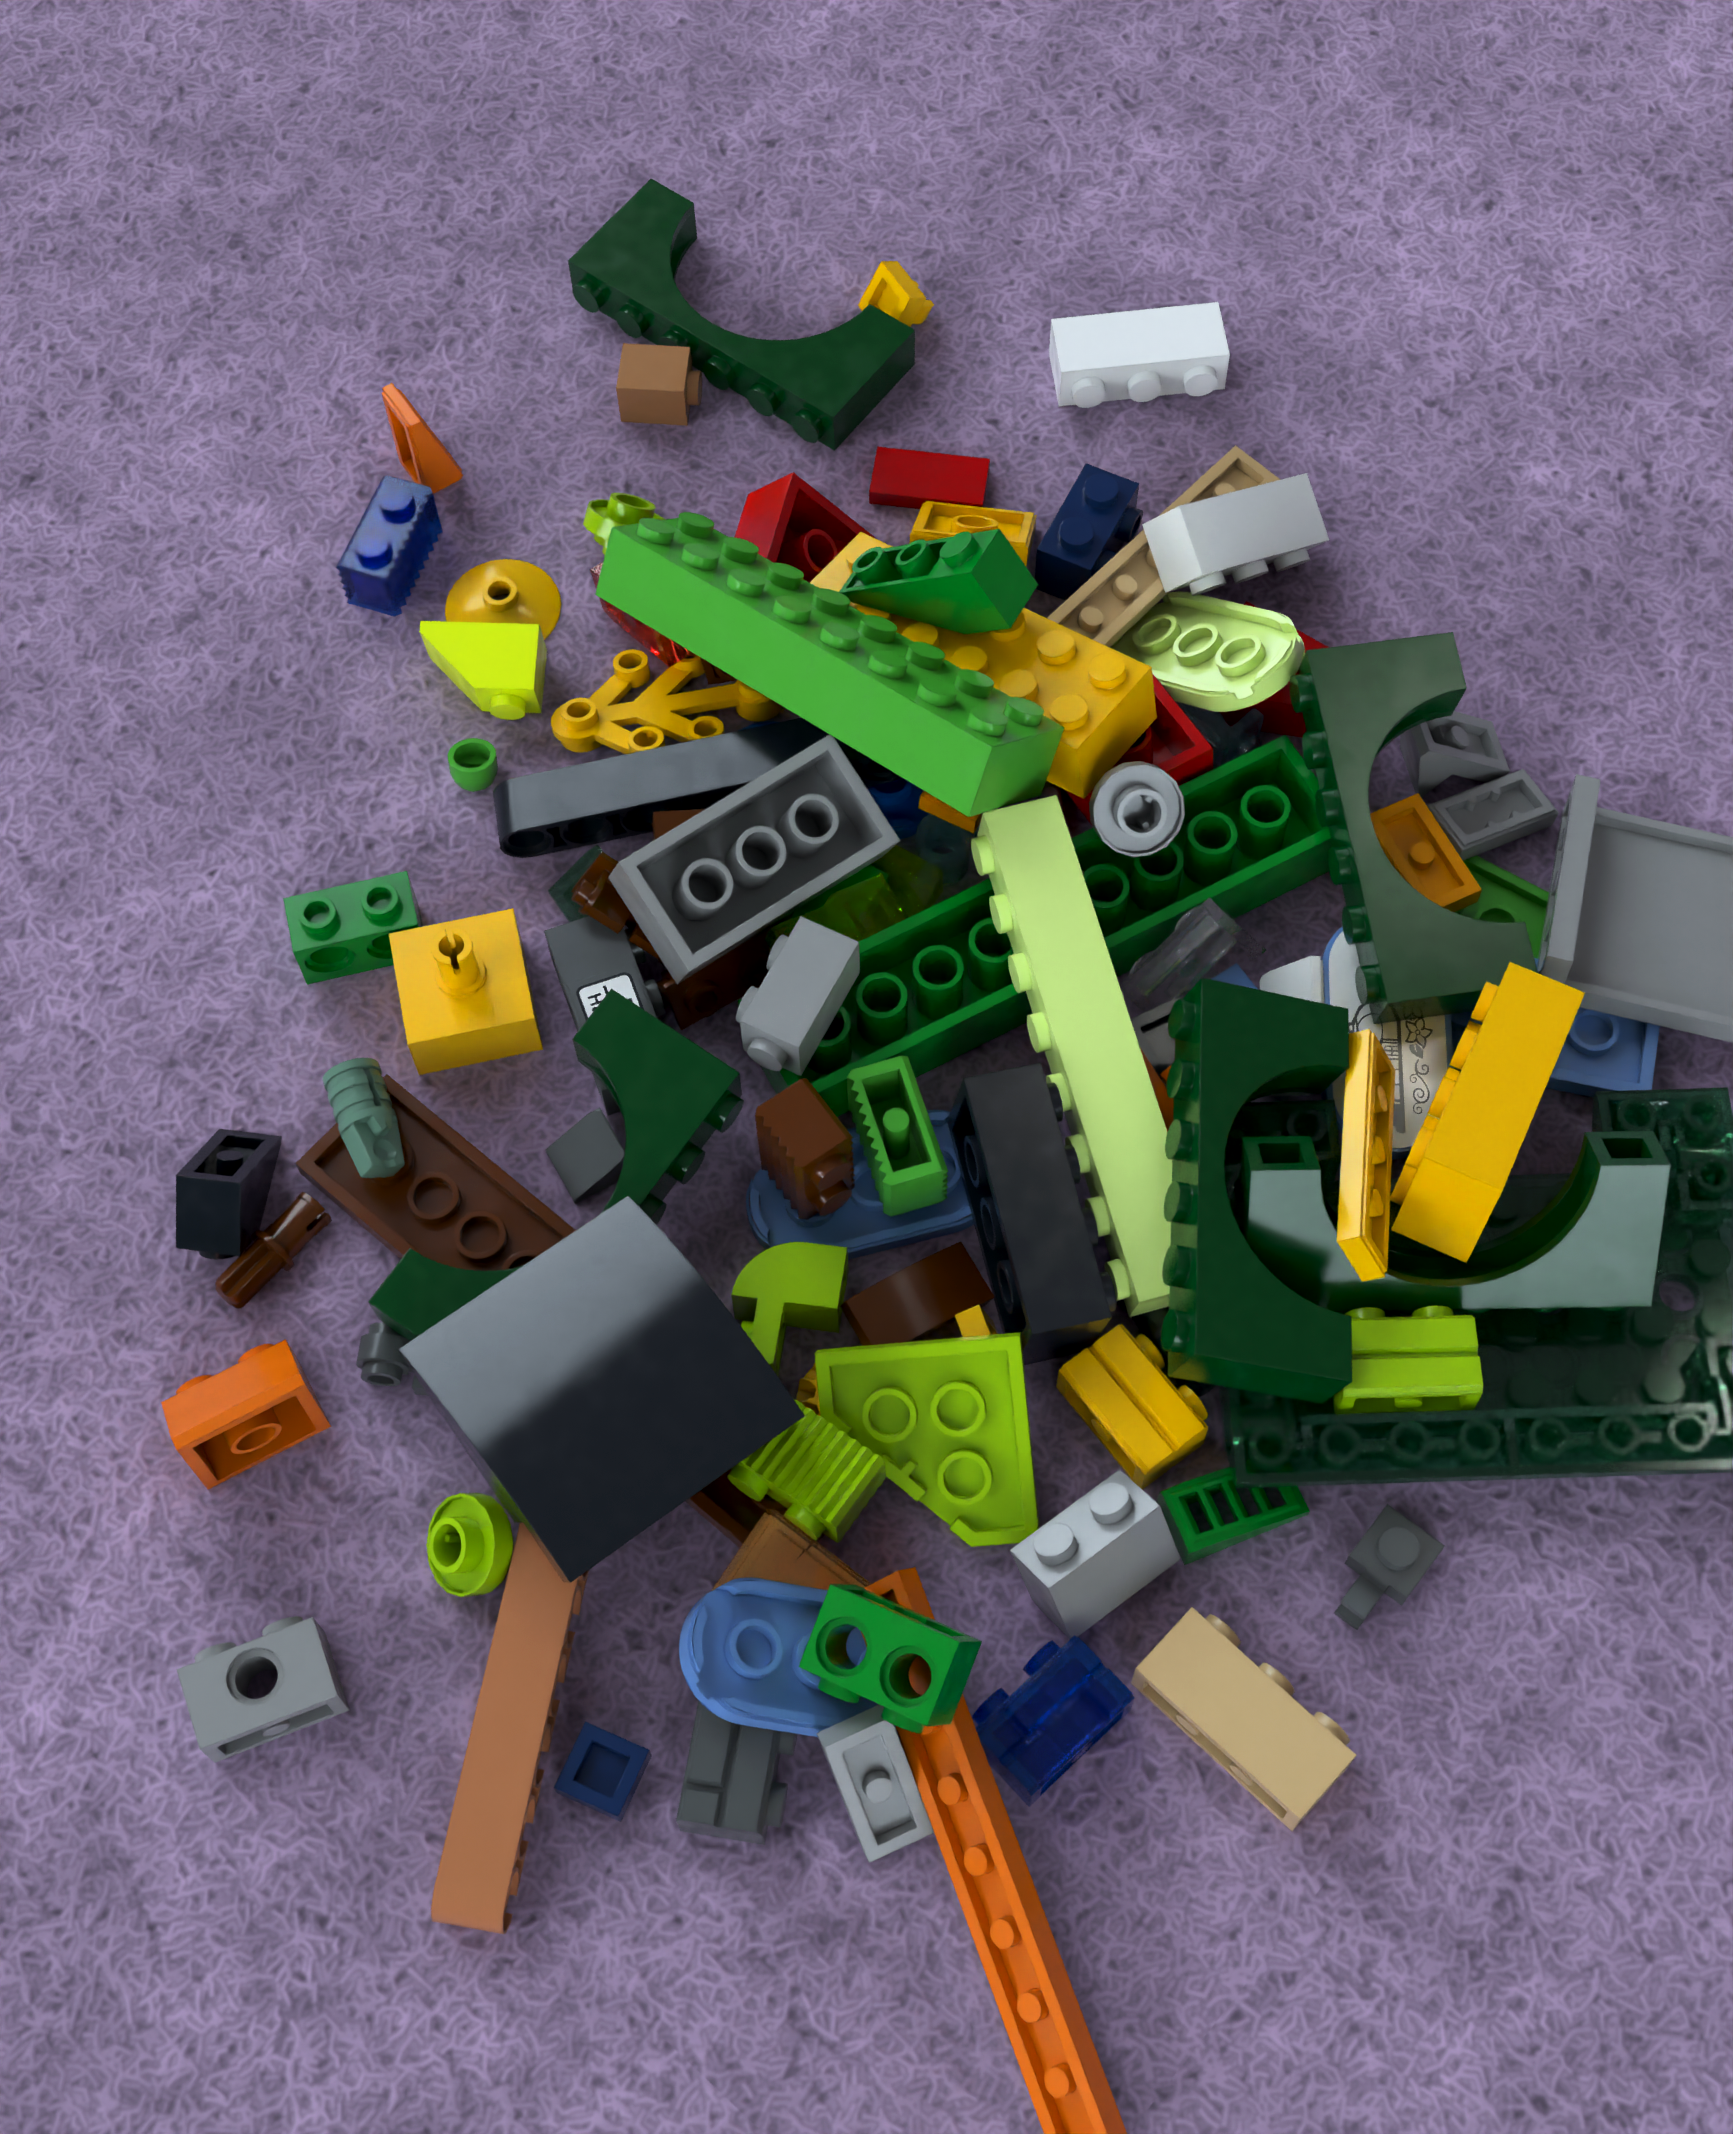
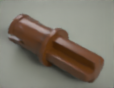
[215,1192,332,1309]

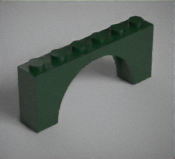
[568,179,915,451]
[1289,632,1538,1024]
[1161,978,1352,1403]
[368,989,744,1341]
[1238,1131,1671,1314]

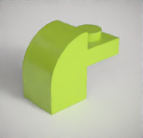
[731,1242,849,1376]

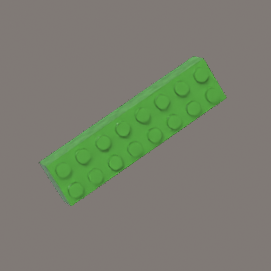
[595,512,1064,817]

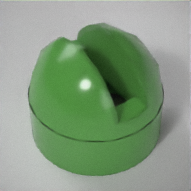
[448,738,498,792]

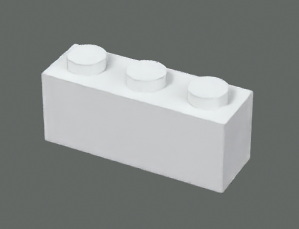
[1049,302,1230,408]
[1142,473,1329,596]

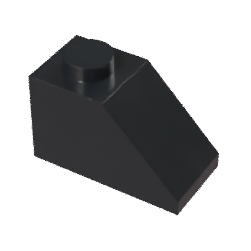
[176,1129,282,1259]

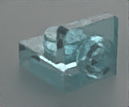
[1175,701,1264,769]

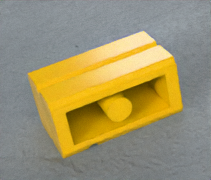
[1056,1324,1208,1490]

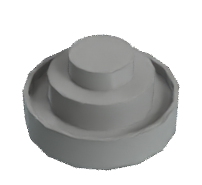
[1089,761,1185,857]

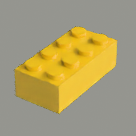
[1390,962,1585,1263]

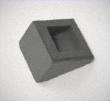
[546,1108,625,1204]

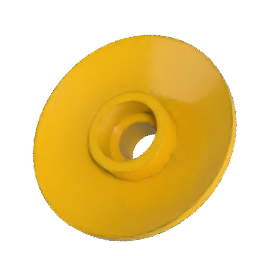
[445,559,561,640]

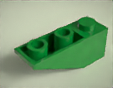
[839,529,1038,634]

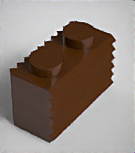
[755,1078,855,1220]

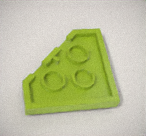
[814,1332,1040,1547]

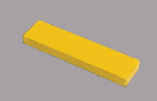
[1336,1029,1395,1282]

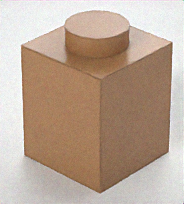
[616,343,702,426]

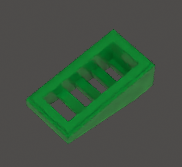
[1156,1450,1310,1565]

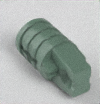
[322,1058,405,1178]

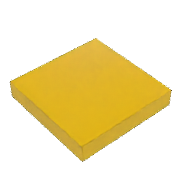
[909,501,1037,566]

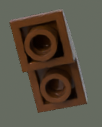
[840,1241,994,1346]

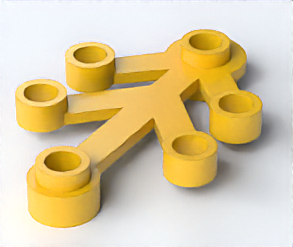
[551,643,782,754]

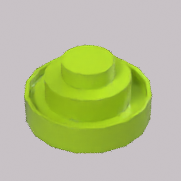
[583,493,666,555]
[426,1493,513,1597]

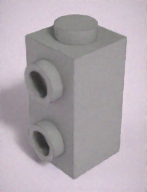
[736,916,860,1076]

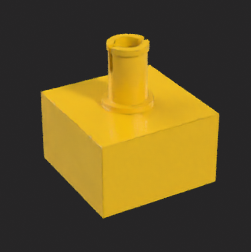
[389,908,543,1075]

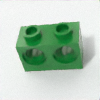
[283,871,423,985]
[799,1584,982,1733]

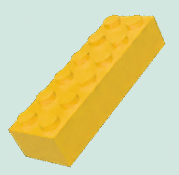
[810,532,1157,799]

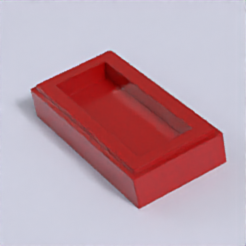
[869,446,990,509]

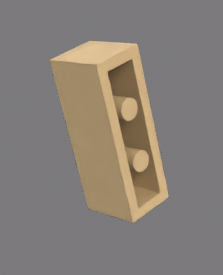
[1131,1607,1356,1831]

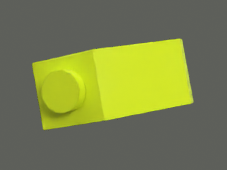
[419,621,547,720]

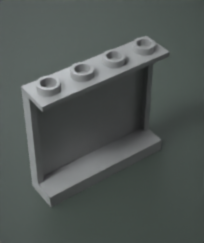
[1537,774,1733,1043]

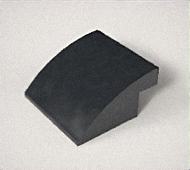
[398,1196,805,1583]

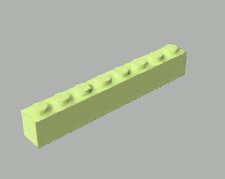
[971,795,1172,1317]

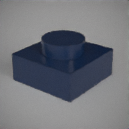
[554,1721,652,1822]

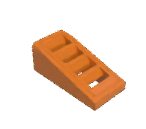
[381,383,463,496]

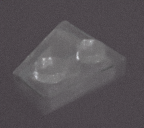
[1120,897,1266,1012]

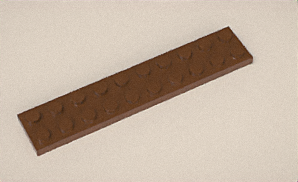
[295,1074,825,1562]

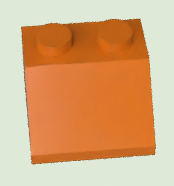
[161,1339,331,1489]

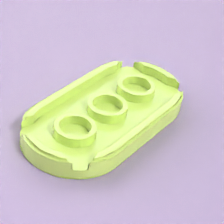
[1110,591,1305,712]

